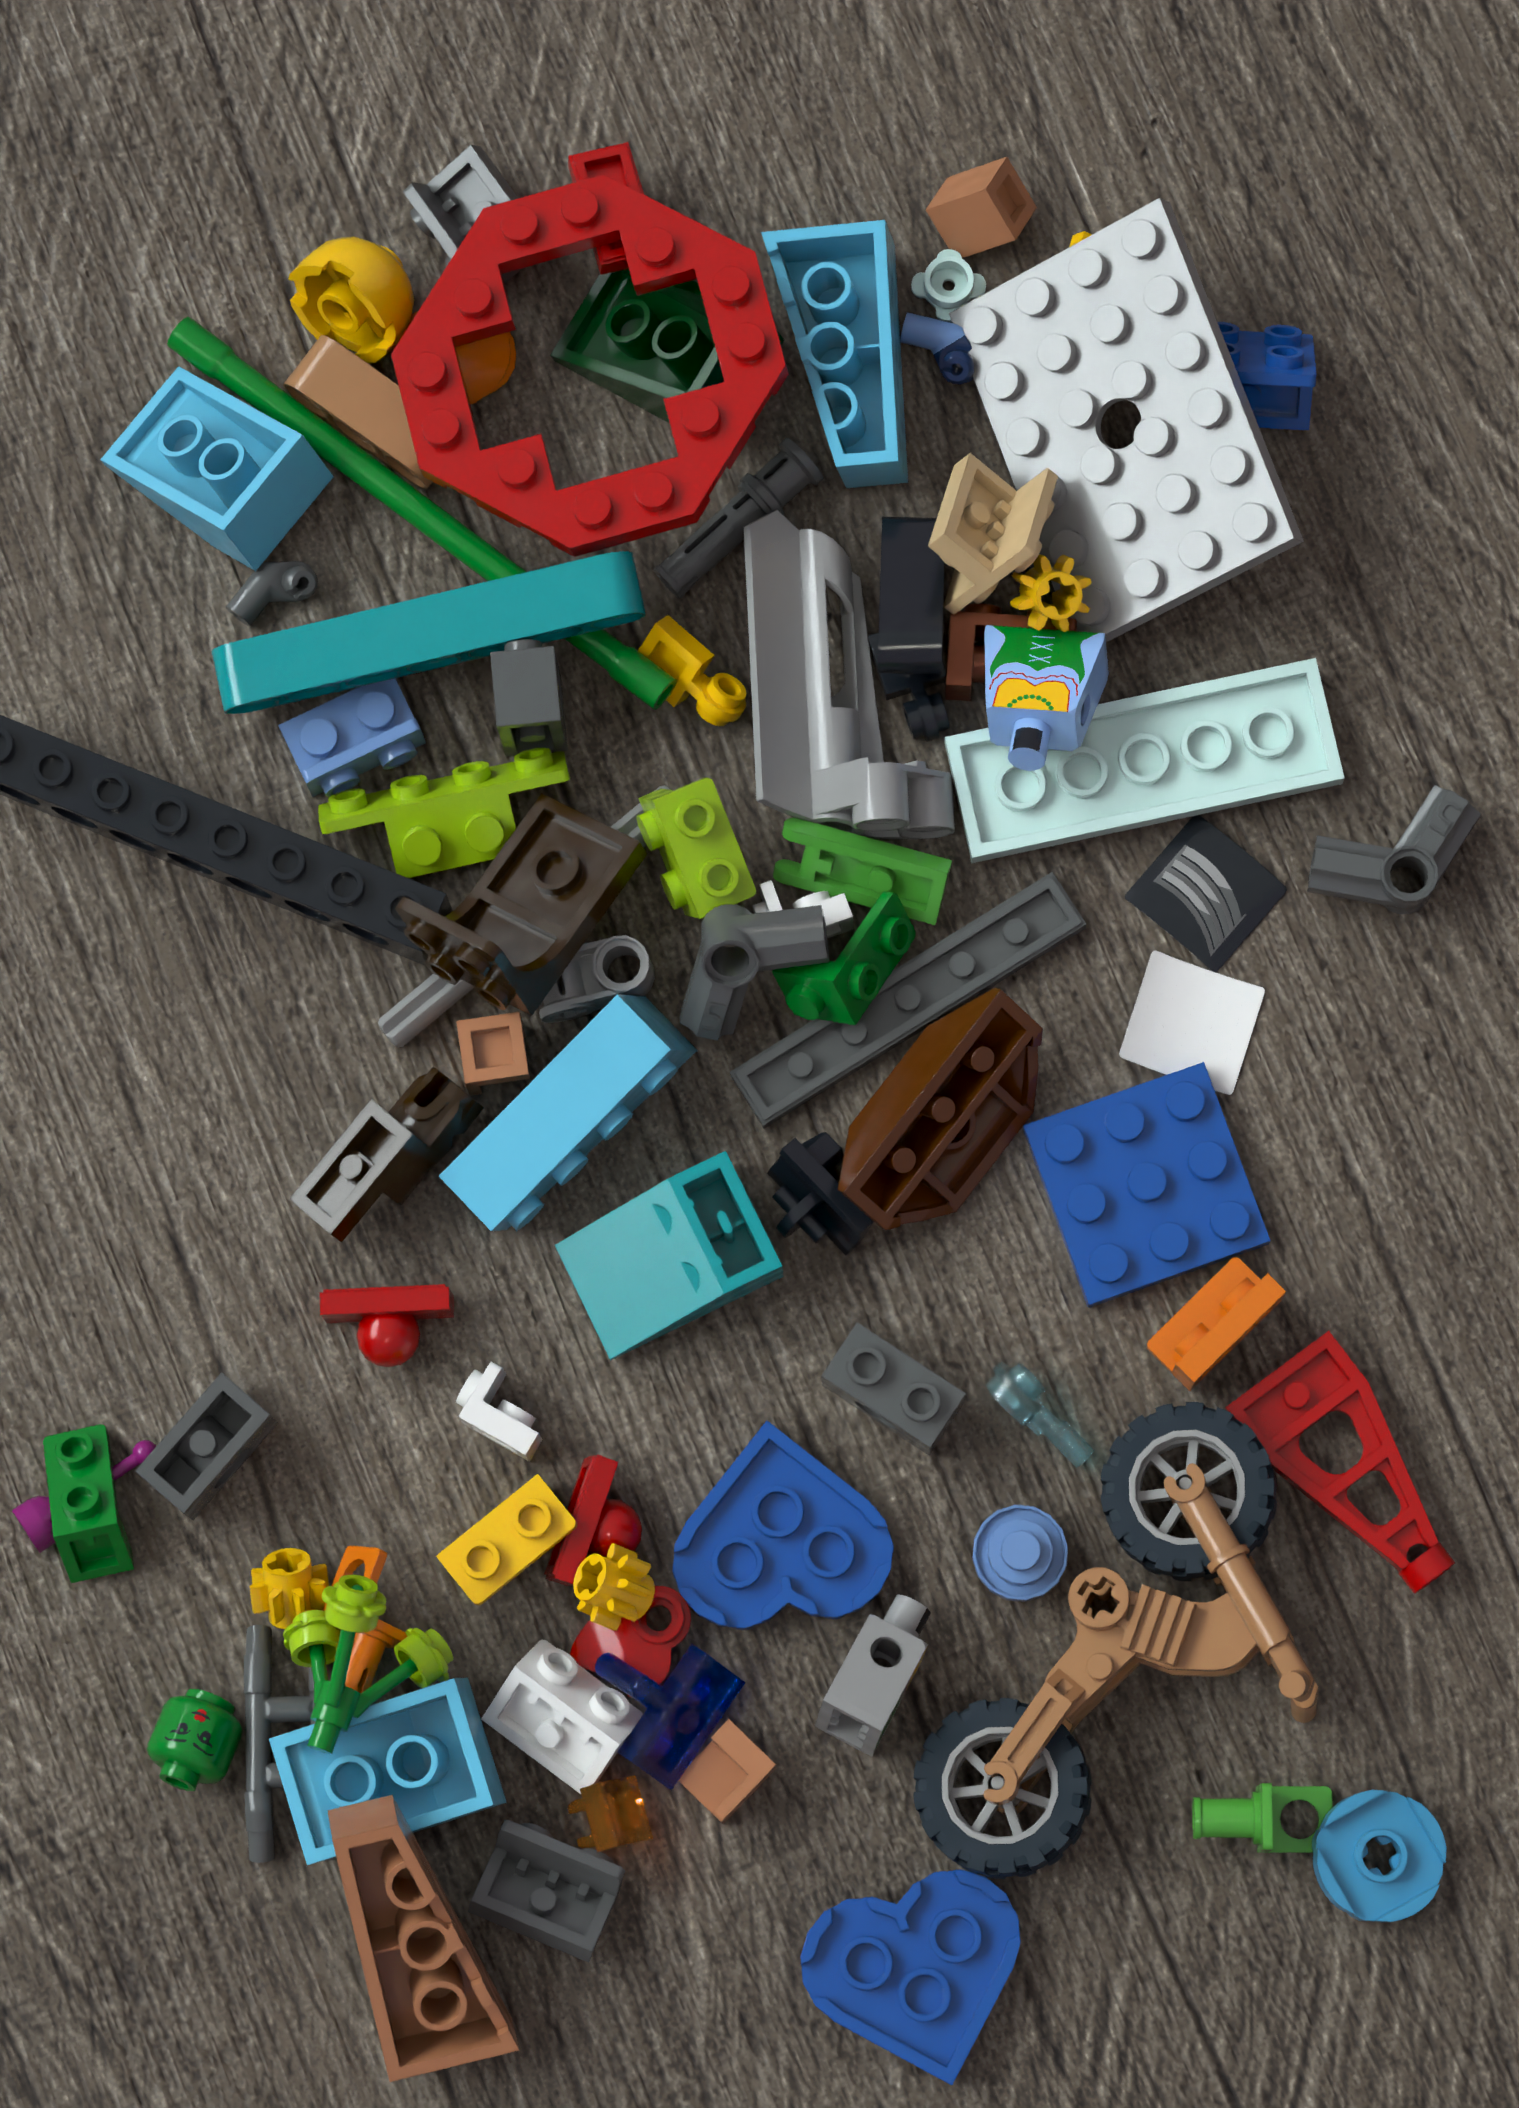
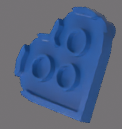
[672,1421,894,1630]
[800,1869,1021,2085]

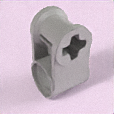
[539,935,655,1023]

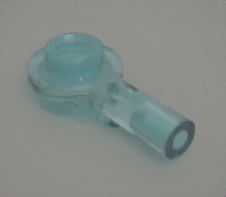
[986,1362,1094,1468]

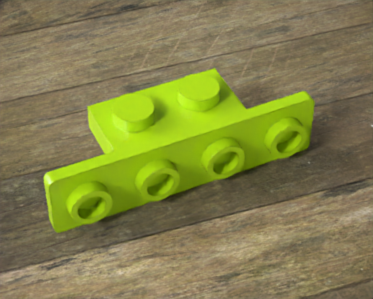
[318,748,570,878]

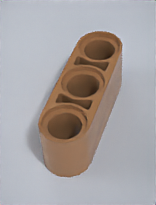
[283,335,432,490]

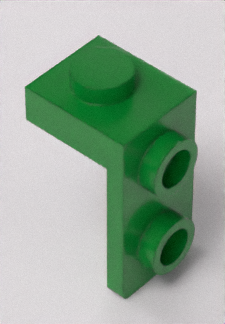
[772,891,916,1025]

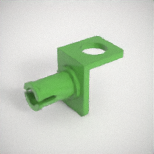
[1192,1783,1332,1853]

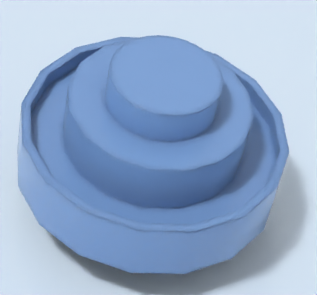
[972,1505,1068,1602]

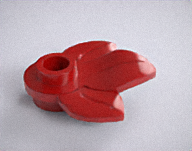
[570,1586,691,1698]

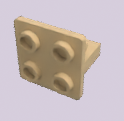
[928,453,1058,615]

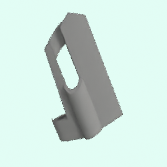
[744,510,955,839]

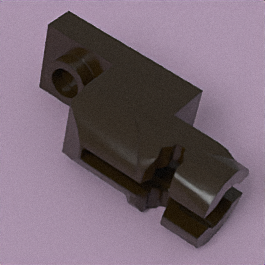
[290,1066,484,1242]

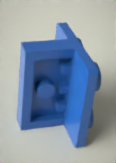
[1218,322,1317,430]

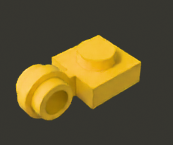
[638,615,746,726]

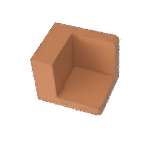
[926,157,1037,258]
[456,1012,530,1096]
[679,1719,777,1824]

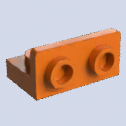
[1147,1257,1286,1391]

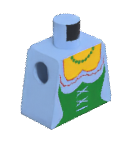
[984,625,1109,771]

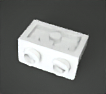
[481,1639,644,1797]

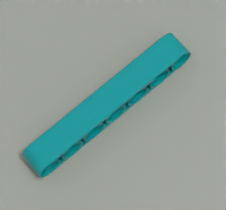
[211,551,646,714]

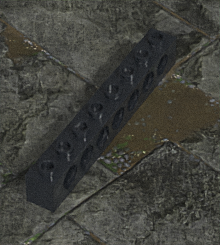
[0,715,452,966]

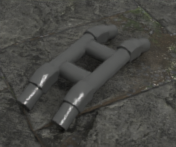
[244,1625,337,1863]

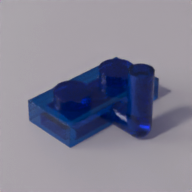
[595,1644,746,1791]

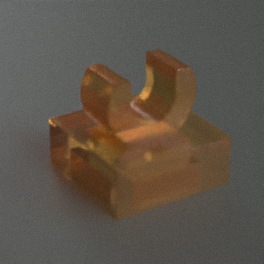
[568,1775,653,1853]

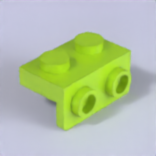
[636,778,756,919]

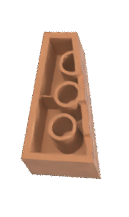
[327,1795,520,2082]

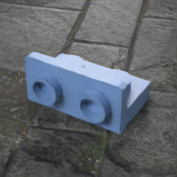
[278,679,426,797]

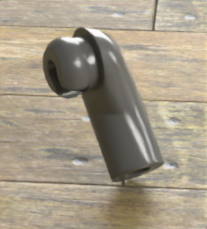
[226,561,318,626]

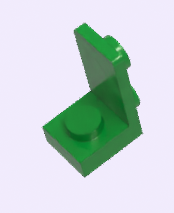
[43,1424,134,1583]

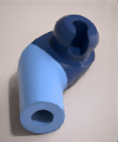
[900,312,975,385]

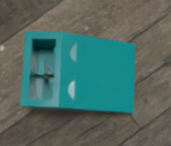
[555,1151,784,1361]

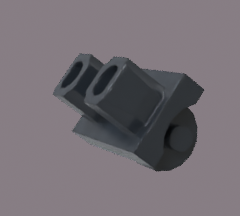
[767,1132,874,1255]

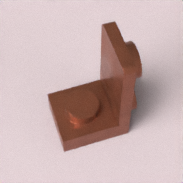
[945,604,1077,701]

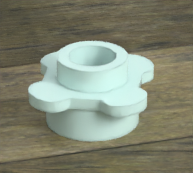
[911,249,986,322]

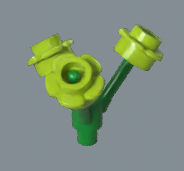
[283,1575,453,1754]

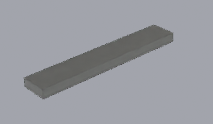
[730,872,1087,1129]

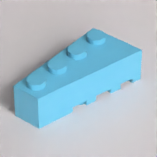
[761,220,908,488]
[439,994,698,1231]

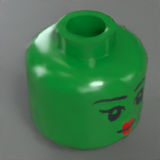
[147,1689,243,1792]

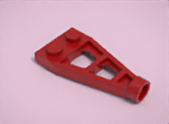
[1225,1331,1456,1594]

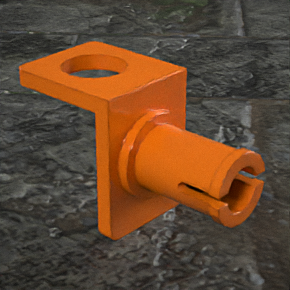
[322,1545,407,1693]

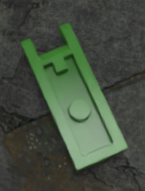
[773,818,952,925]

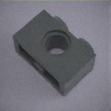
[490,640,568,757]
[821,1322,966,1456]
[135,1372,278,1520]

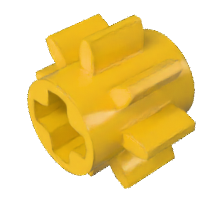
[1010,554,1092,632]
[573,1543,655,1631]
[249,1548,329,1629]

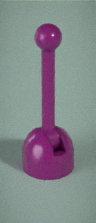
[12,1440,156,1553]

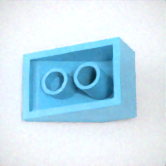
[100,366,334,571]
[269,1678,507,1865]

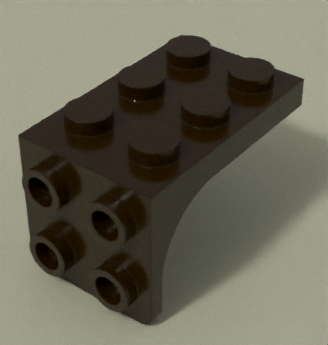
[395,793,647,1016]

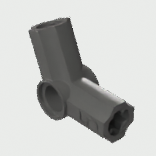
[1307,785,1481,914]
[680,904,829,1041]

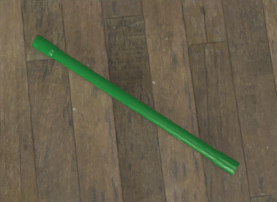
[167,317,677,710]

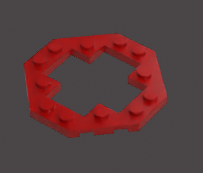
[391,174,789,557]

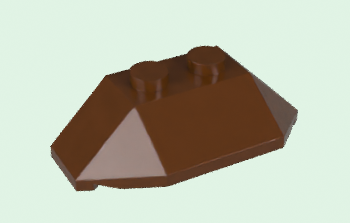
[838,988,1043,1230]

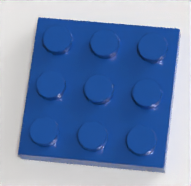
[1023,1062,1271,1308]

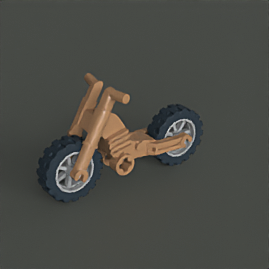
[913,1402,1319,1879]

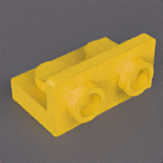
[436,1474,577,1605]

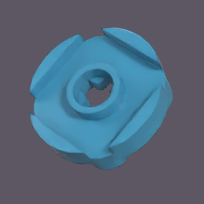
[1312,1790,1447,1922]

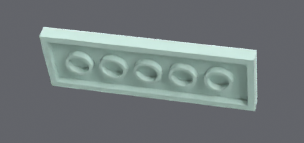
[945,658,1345,863]

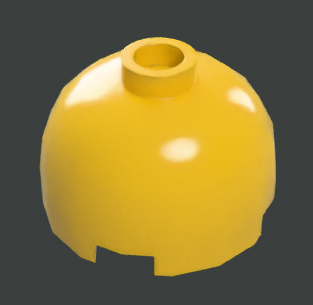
[288,237,414,363]

